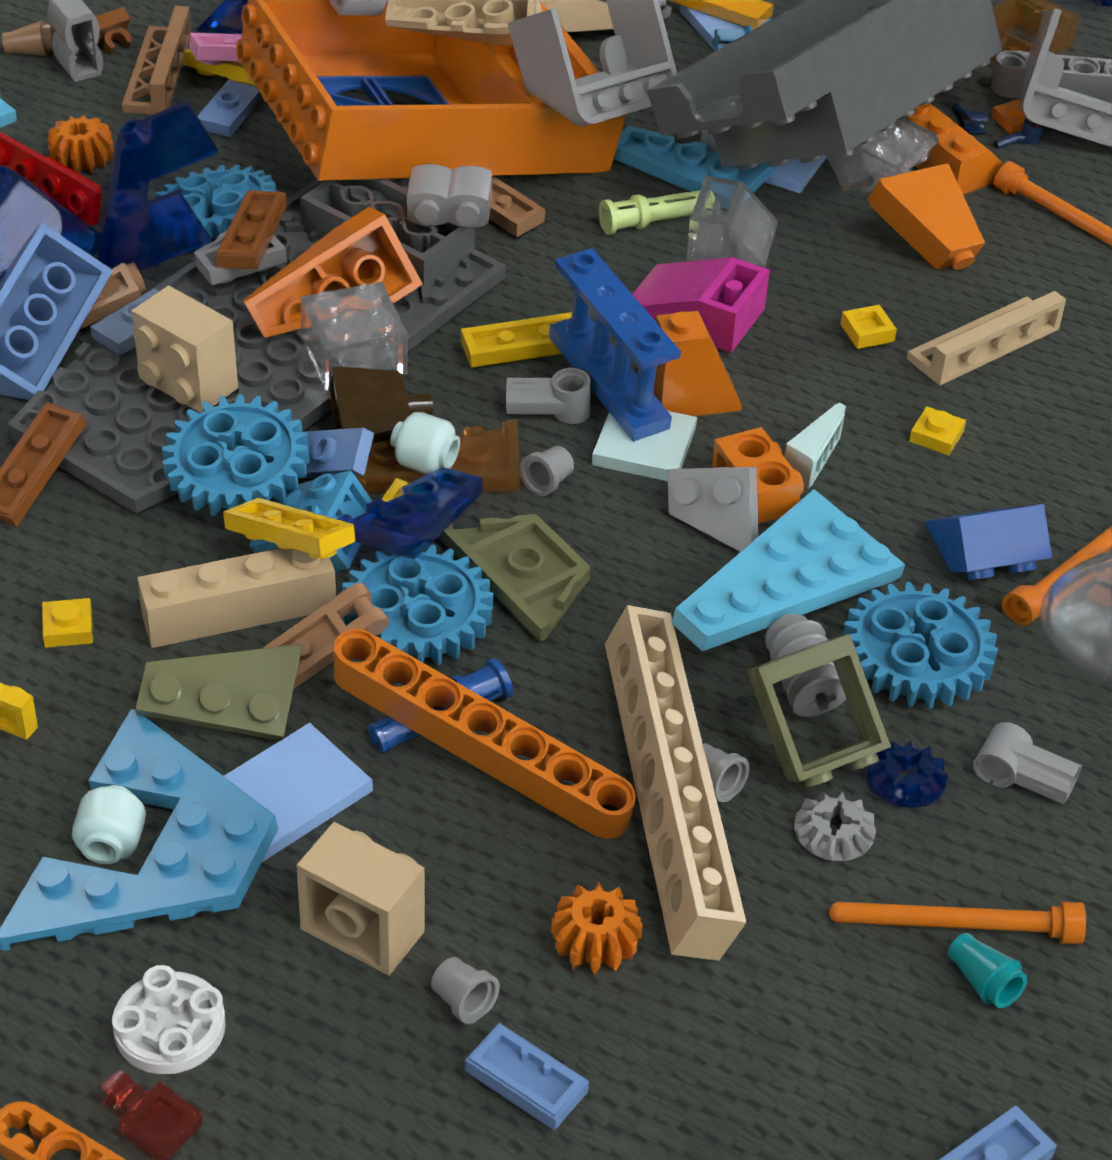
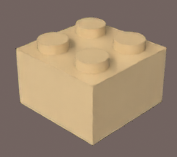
[131,285,238,413]
[297,822,425,976]

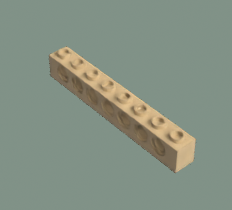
[605,605,746,961]

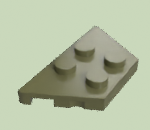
[438,514,590,642]

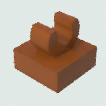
[96,7,132,54]

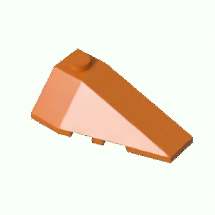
[242,207,423,338]

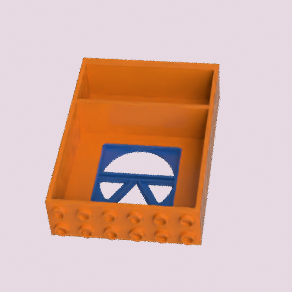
[236,0,627,181]

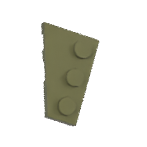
[136,644,302,741]

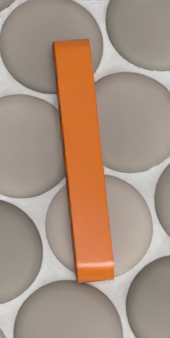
[334,629,636,839]

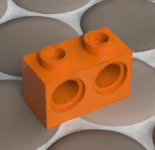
[711,427,804,524]

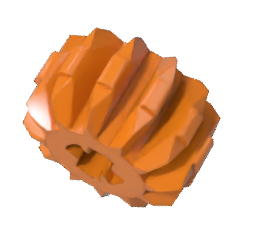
[47,115,114,174]
[551,881,643,976]

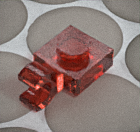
[102,1070,203,1160]

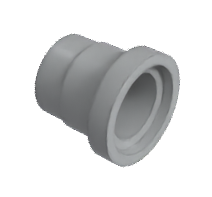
[519,446,574,496]
[703,743,749,803]
[431,957,500,1024]

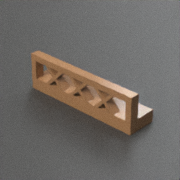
[122,6,191,115]

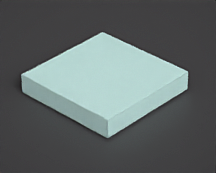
[592,411,697,481]

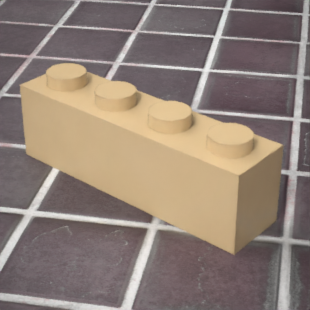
[137,548,336,648]

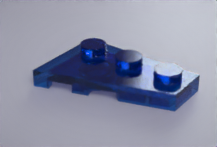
[337,467,483,560]

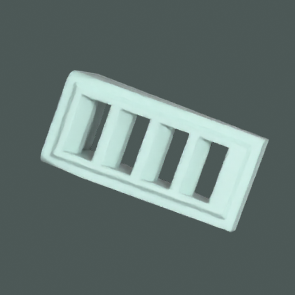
[784,403,846,489]

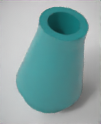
[948,933,1027,1008]

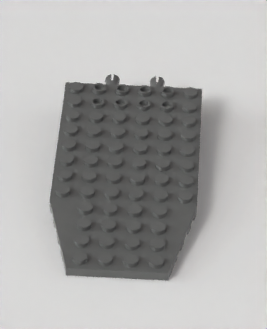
[8,178,506,513]

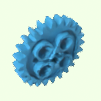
[149,165,277,244]
[162,394,310,516]
[342,543,493,665]
[843,582,998,708]

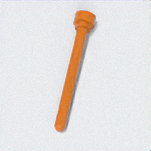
[994,161,1112,246]
[1002,526,1112,627]
[829,901,1086,945]

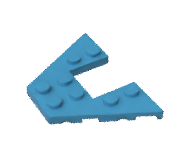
[0,709,279,951]

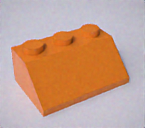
[885,103,1004,194]

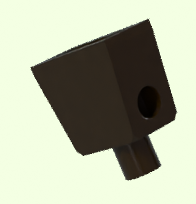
[328,366,433,453]

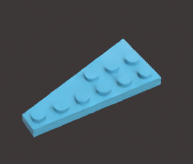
[671,489,905,651]

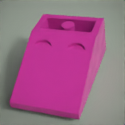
[632,257,770,353]

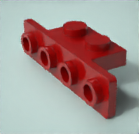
[0,132,102,226]

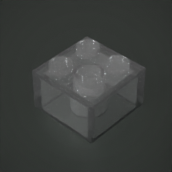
[301,282,408,390]

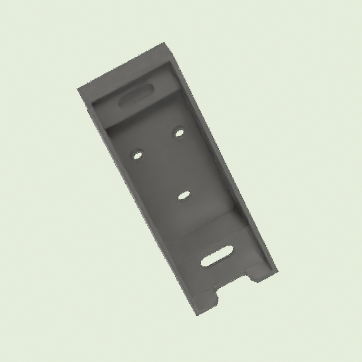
[647,0,1003,170]

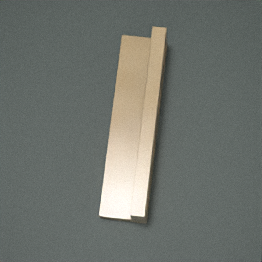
[907,291,1066,386]

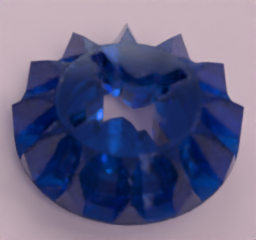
[867,740,948,808]

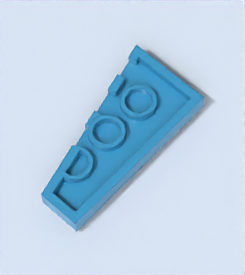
[614,126,775,210]

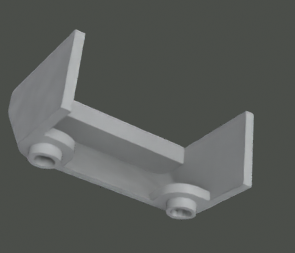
[508,0,677,127]
[1021,8,1112,147]

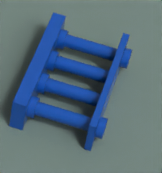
[549,248,681,442]

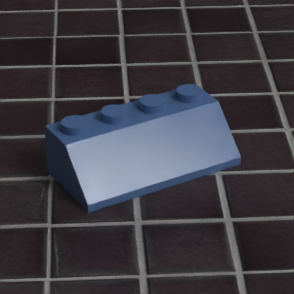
[0,223,113,400]

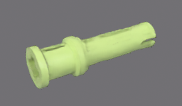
[599,188,716,235]

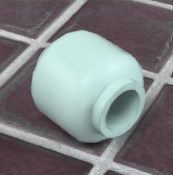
[391,412,460,476]
[72,785,146,864]

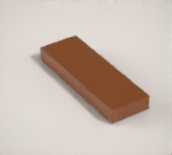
[215,190,287,270]
[0,402,87,527]

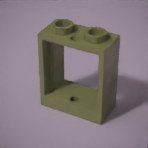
[747,634,891,788]

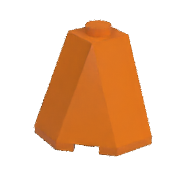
[867,163,985,270]
[653,311,742,416]

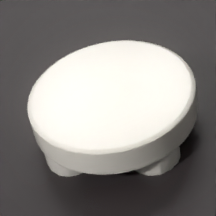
[112,965,225,1074]

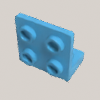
[249,470,378,572]

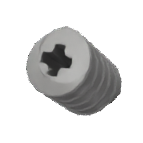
[764,614,846,718]

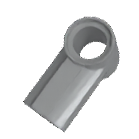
[506,368,591,424]
[973,722,1082,804]

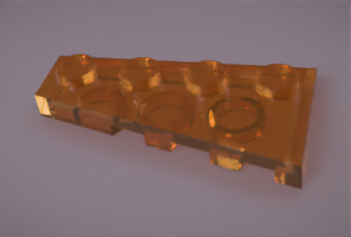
[356,419,520,491]

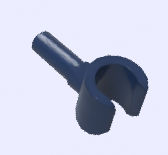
[952,102,988,135]
[993,118,1045,149]

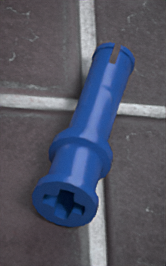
[367,657,513,754]

